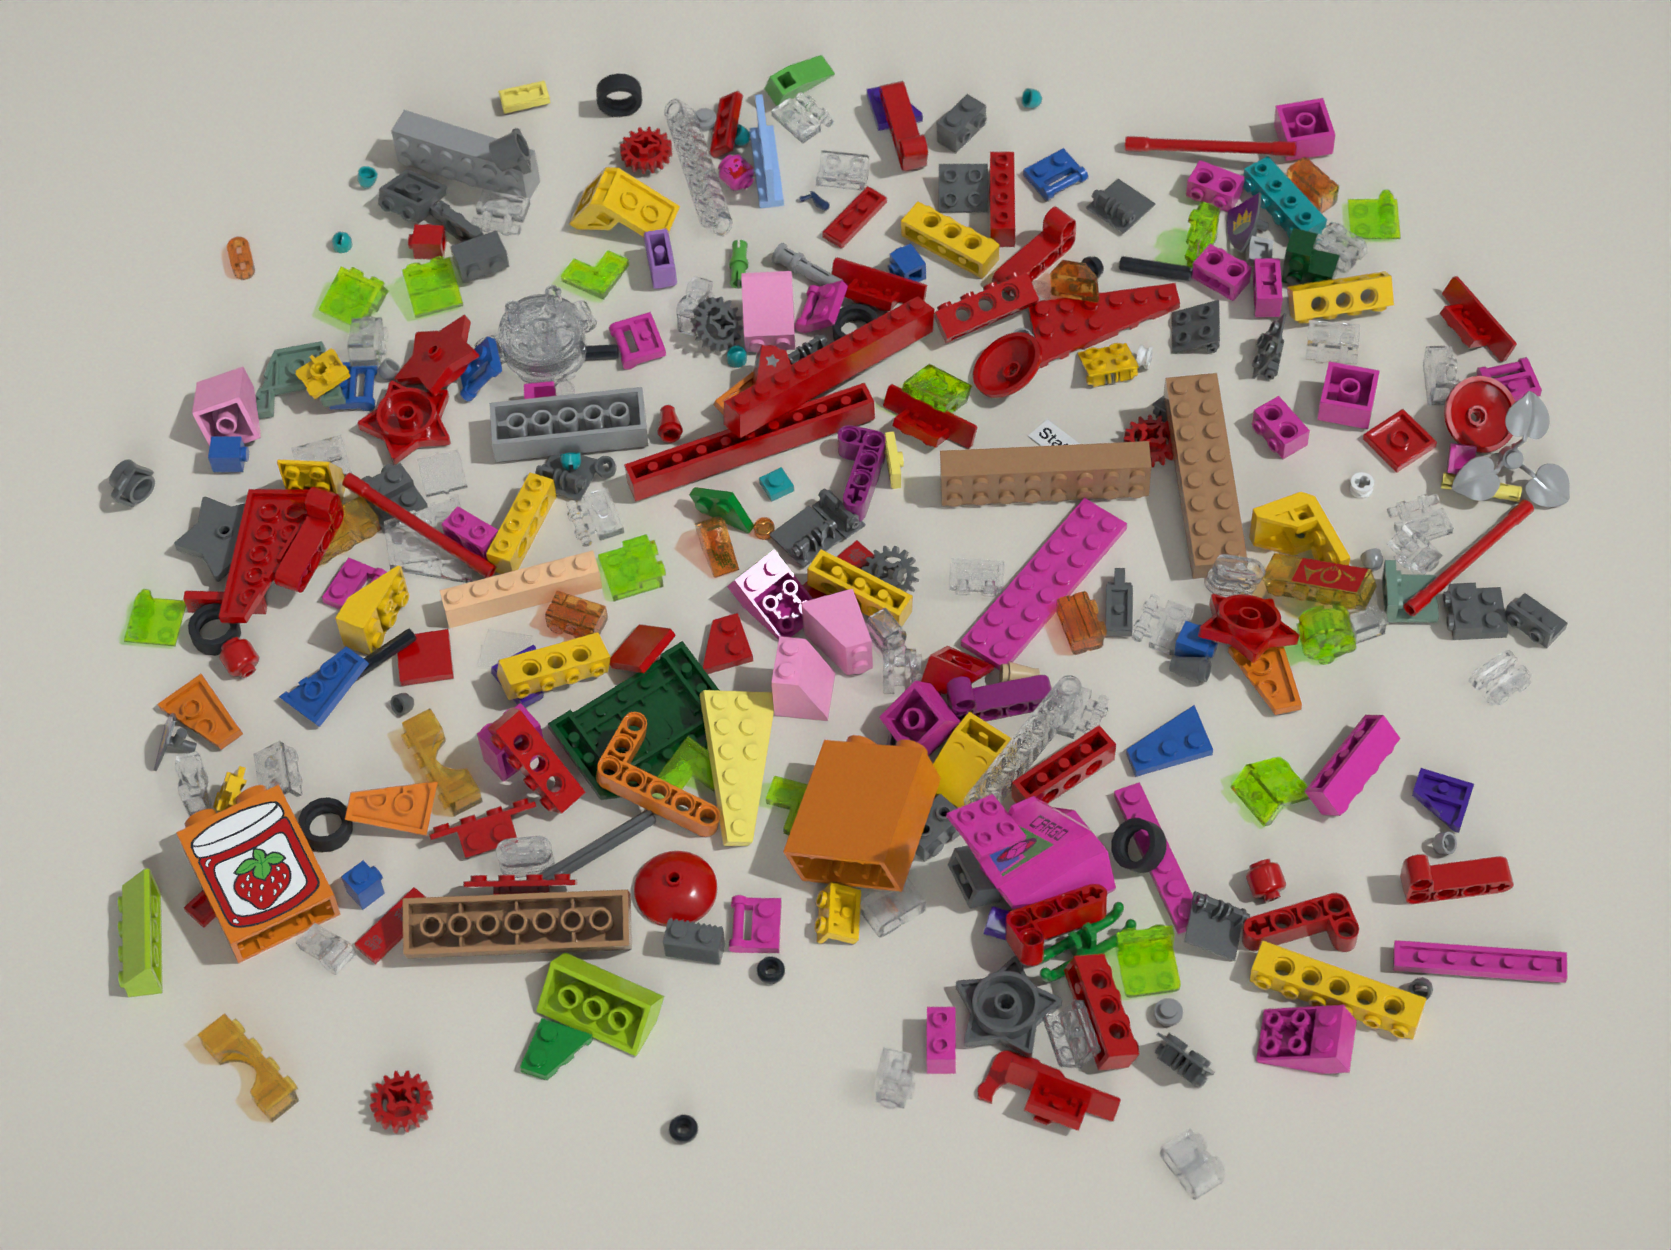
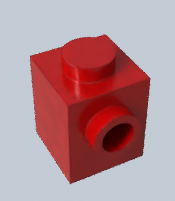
[408,224,447,260]

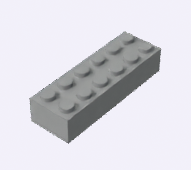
[391,110,540,203]
[489,387,648,462]

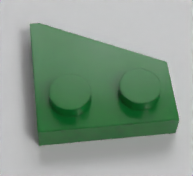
[689,487,755,533]
[520,1018,593,1081]

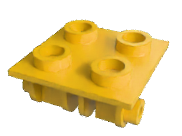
[1077,343,1139,387]

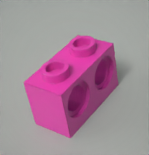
[1186,160,1245,212]
[1192,244,1252,301]
[1253,258,1283,317]
[1252,396,1310,459]
[442,506,499,561]
[927,1007,956,1074]

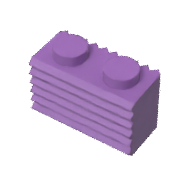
[644,229,677,289]

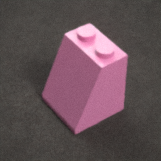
[741,271,795,352]
[192,366,261,446]
[801,588,873,676]
[771,636,835,721]

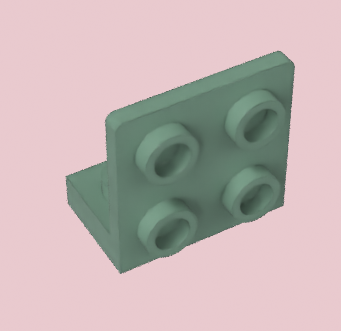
[1382,560,1439,623]

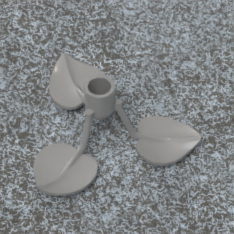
[1452,391,1570,507]

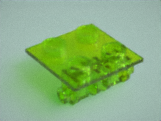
[1348,189,1401,239]
[124,589,186,647]

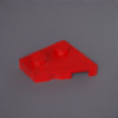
[703,613,754,674]

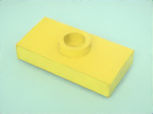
[498,80,550,114]
[884,431,904,489]

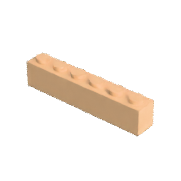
[439,550,602,628]

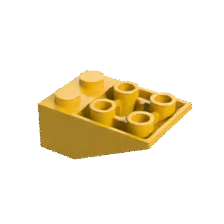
[277,459,345,503]
[335,565,409,655]
[933,712,1014,809]

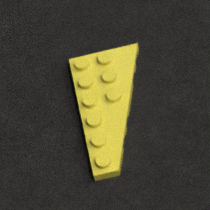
[700,690,774,846]

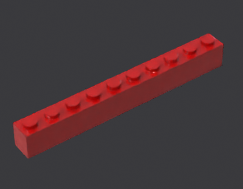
[723,296,935,438]
[624,382,875,502]

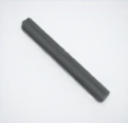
[539,810,656,880]

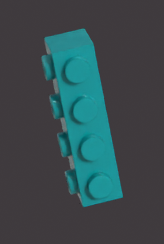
[1243,156,1327,239]

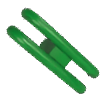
[1040,902,1137,982]

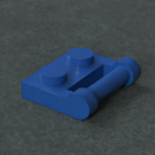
[1023,148,1089,201]
[460,336,502,402]
[329,361,378,411]

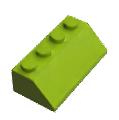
[118,869,163,997]
[536,952,665,1056]

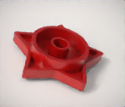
[395,315,479,396]
[357,380,451,464]
[1198,594,1300,662]

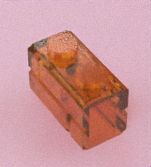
[1287,157,1339,213]
[545,591,608,639]
[1056,591,1107,655]

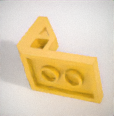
[569,167,680,237]
[1249,492,1351,583]

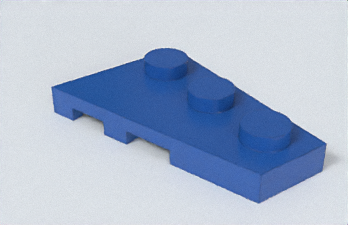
[279,646,369,727]
[1126,705,1213,777]

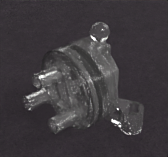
[475,285,597,396]

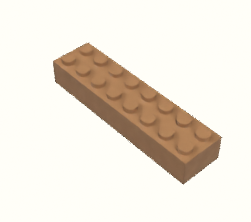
[1163,373,1248,579]
[940,441,1151,507]
[403,889,632,959]

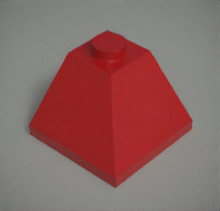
[921,646,995,695]

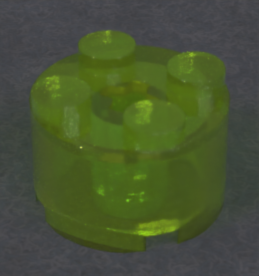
[1296,604,1357,665]

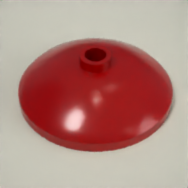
[973,332,1042,398]
[1444,376,1515,453]
[634,851,717,927]

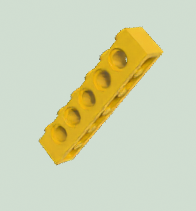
[1249,941,1427,1040]

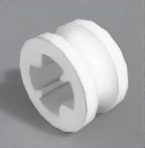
[1136,345,1153,369]
[1350,472,1374,499]

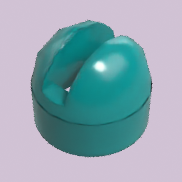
[1022,88,1042,108]
[735,124,750,146]
[357,166,378,188]
[332,232,352,253]
[727,345,747,368]
[560,452,581,471]

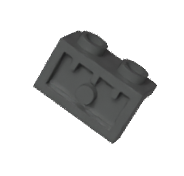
[1505,593,1568,648]

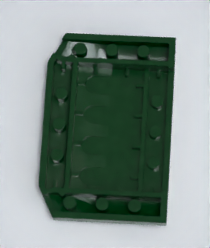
[548,641,720,800]

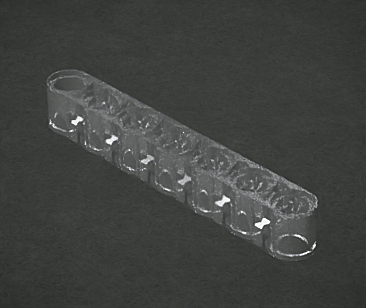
[664,99,732,236]
[964,675,1082,806]

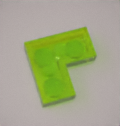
[561,250,629,300]
[657,736,715,792]
[766,776,808,835]

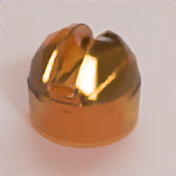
[754,517,775,540]

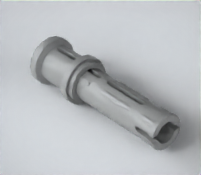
[772,243,843,286]

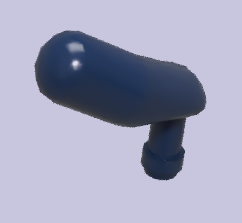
[799,191,830,211]

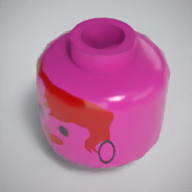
[718,155,754,191]

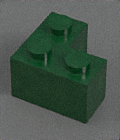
[1282,228,1340,285]

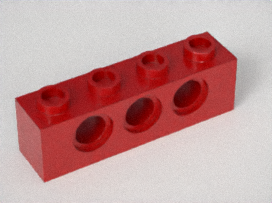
[990,152,1015,247]
[934,272,1039,343]
[487,707,586,814]
[1011,725,1116,804]
[1064,954,1140,1071]

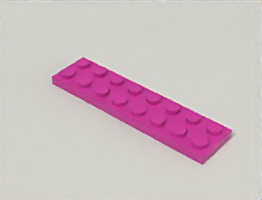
[961,498,1127,670]

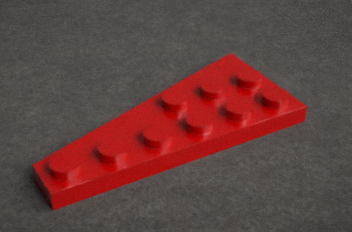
[1027,283,1180,369]
[219,489,310,623]

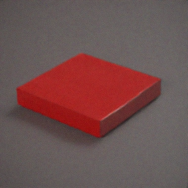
[1363,409,1437,473]
[609,624,676,673]
[397,629,454,686]

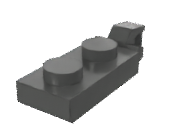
[430,200,483,242]
[1105,568,1133,637]

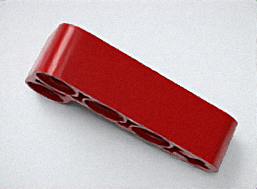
[879,81,928,171]
[992,206,1076,297]
[274,486,344,593]
[1400,854,1514,904]
[1006,884,1107,966]
[1242,893,1359,952]

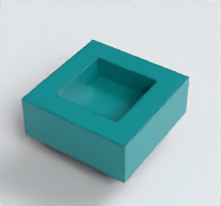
[759,467,794,502]

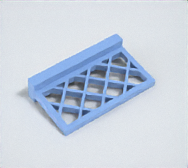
[749,94,784,209]

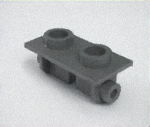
[812,488,866,539]

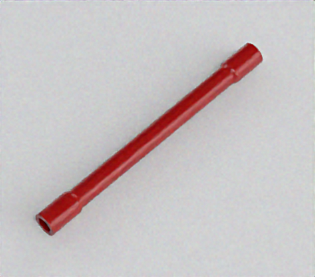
[1125,136,1297,157]
[342,473,497,578]
[1404,500,1534,616]

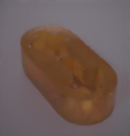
[227,237,255,280]

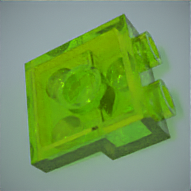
[1185,201,1220,268]
[402,256,463,318]
[318,266,389,332]
[902,363,972,413]
[598,534,666,602]

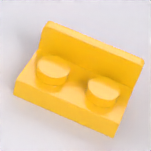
[814,882,861,944]

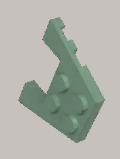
[255,341,346,419]

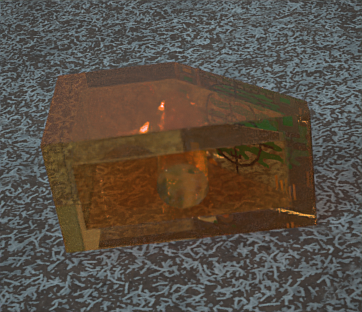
[1050,260,1099,303]
[695,516,739,578]

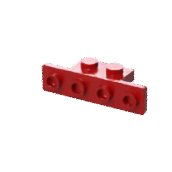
[831,257,927,311]
[1439,276,1517,362]
[883,384,978,449]
[429,798,536,858]
[463,874,577,895]
[1005,1058,1121,1131]

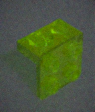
[1230,757,1310,827]
[1115,924,1181,998]

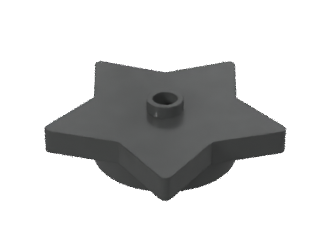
[174,496,245,582]
[956,956,1062,1058]

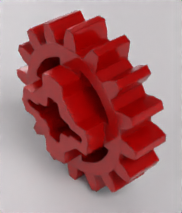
[620,126,673,174]
[1123,415,1173,467]
[370,1070,434,1133]

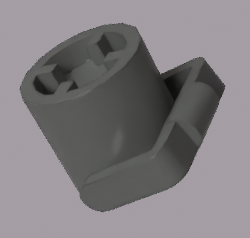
[489,128,532,175]
[109,459,155,507]

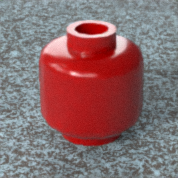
[219,637,259,678]
[1246,859,1286,902]

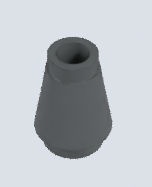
[1169,656,1211,683]

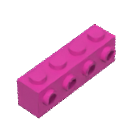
[1305,715,1401,816]

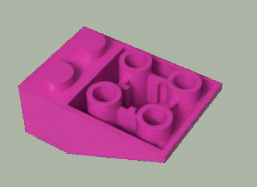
[727,550,813,640]
[1256,1005,1357,1074]

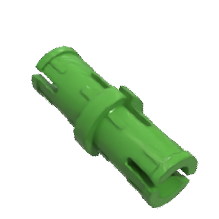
[729,240,749,288]

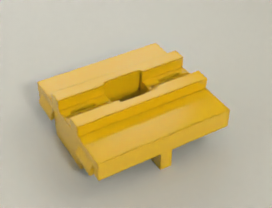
[295,348,351,400]
[213,766,247,812]

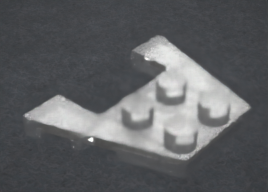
[384,494,472,583]

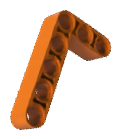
[596,712,720,837]

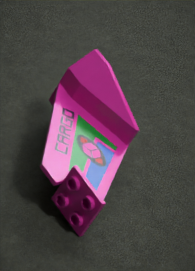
[946,794,1116,909]

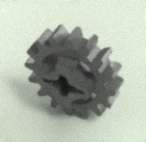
[690,297,743,352]
[862,546,919,592]

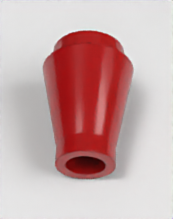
[657,405,683,443]

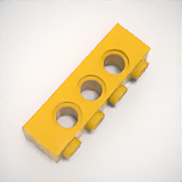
[901,201,999,279]
[1287,271,1394,323]
[486,472,557,574]
[807,549,913,631]
[497,632,610,700]

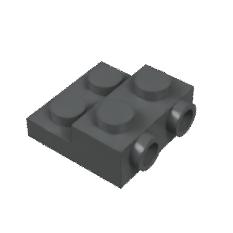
[378,169,447,223]
[358,463,428,533]
[1443,582,1508,640]

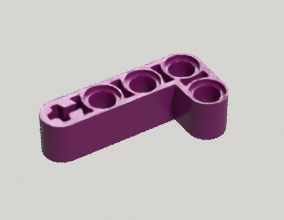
[838,425,886,522]
[947,675,1056,722]

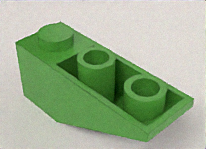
[764,55,835,108]

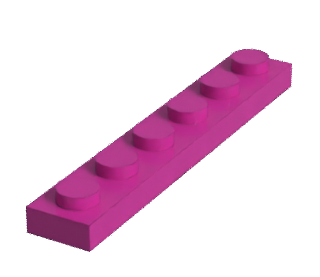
[1114,782,1193,934]
[1393,940,1568,983]

